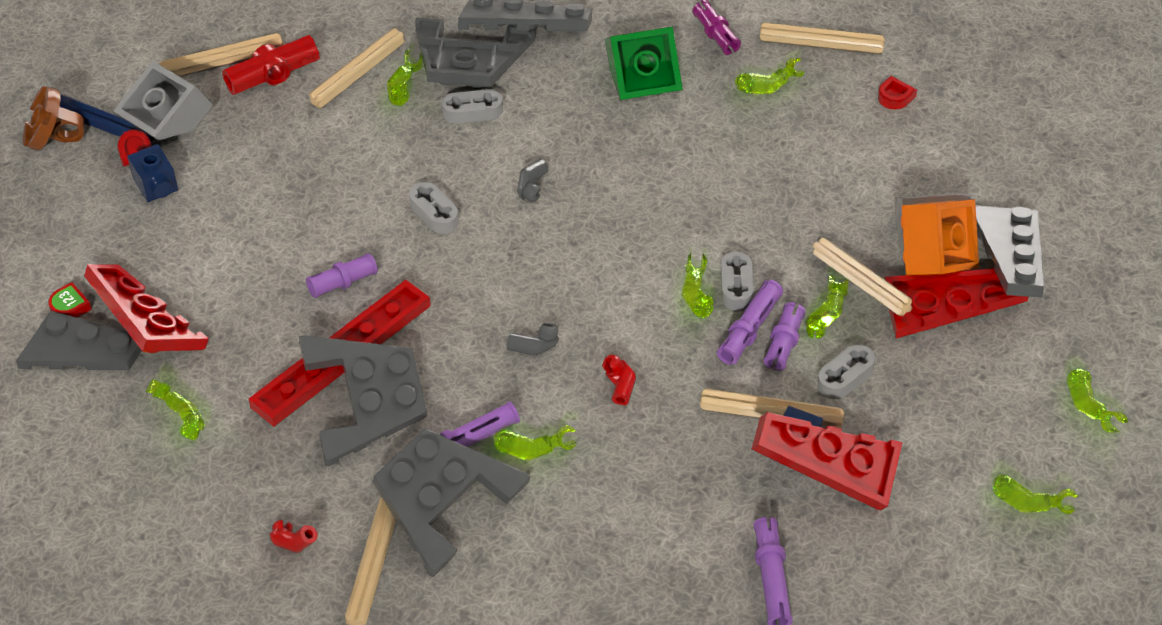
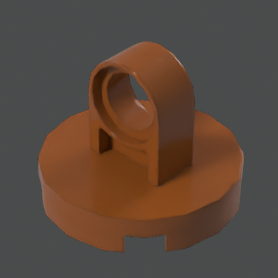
[23,86,84,151]

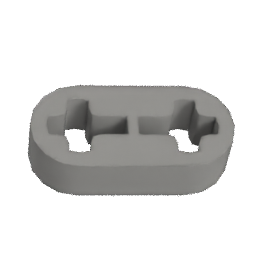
[441,89,503,123]
[409,182,459,234]
[721,252,754,311]
[817,345,875,399]

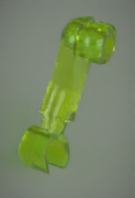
[387,49,423,107]
[735,58,805,94]
[681,253,714,318]
[805,275,849,339]
[1066,368,1128,433]
[145,379,205,440]
[493,425,576,460]
[993,474,1078,514]

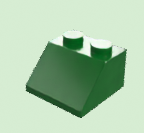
[605,26,683,100]

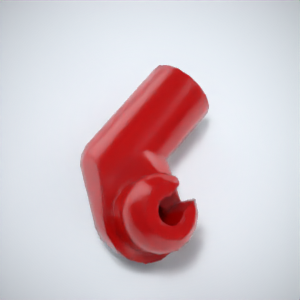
[602,355,636,405]
[269,520,317,553]

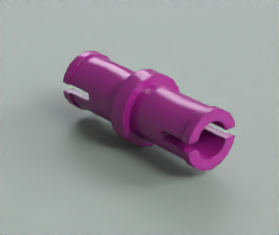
[692,0,741,55]

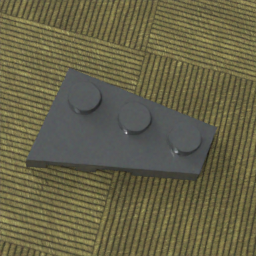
[16,311,142,370]

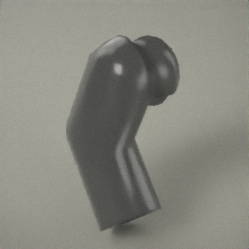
[517,159,548,202]
[507,323,559,355]

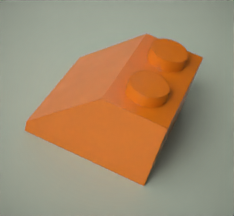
[901,199,979,275]

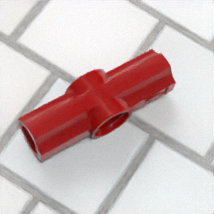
[222,35,320,95]

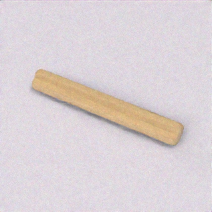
[760,22,885,54]
[309,28,404,108]
[160,33,283,76]
[813,238,912,316]
[700,388,844,428]
[345,497,396,625]

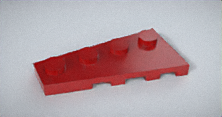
[84,264,209,353]
[884,268,1029,339]
[751,412,903,510]

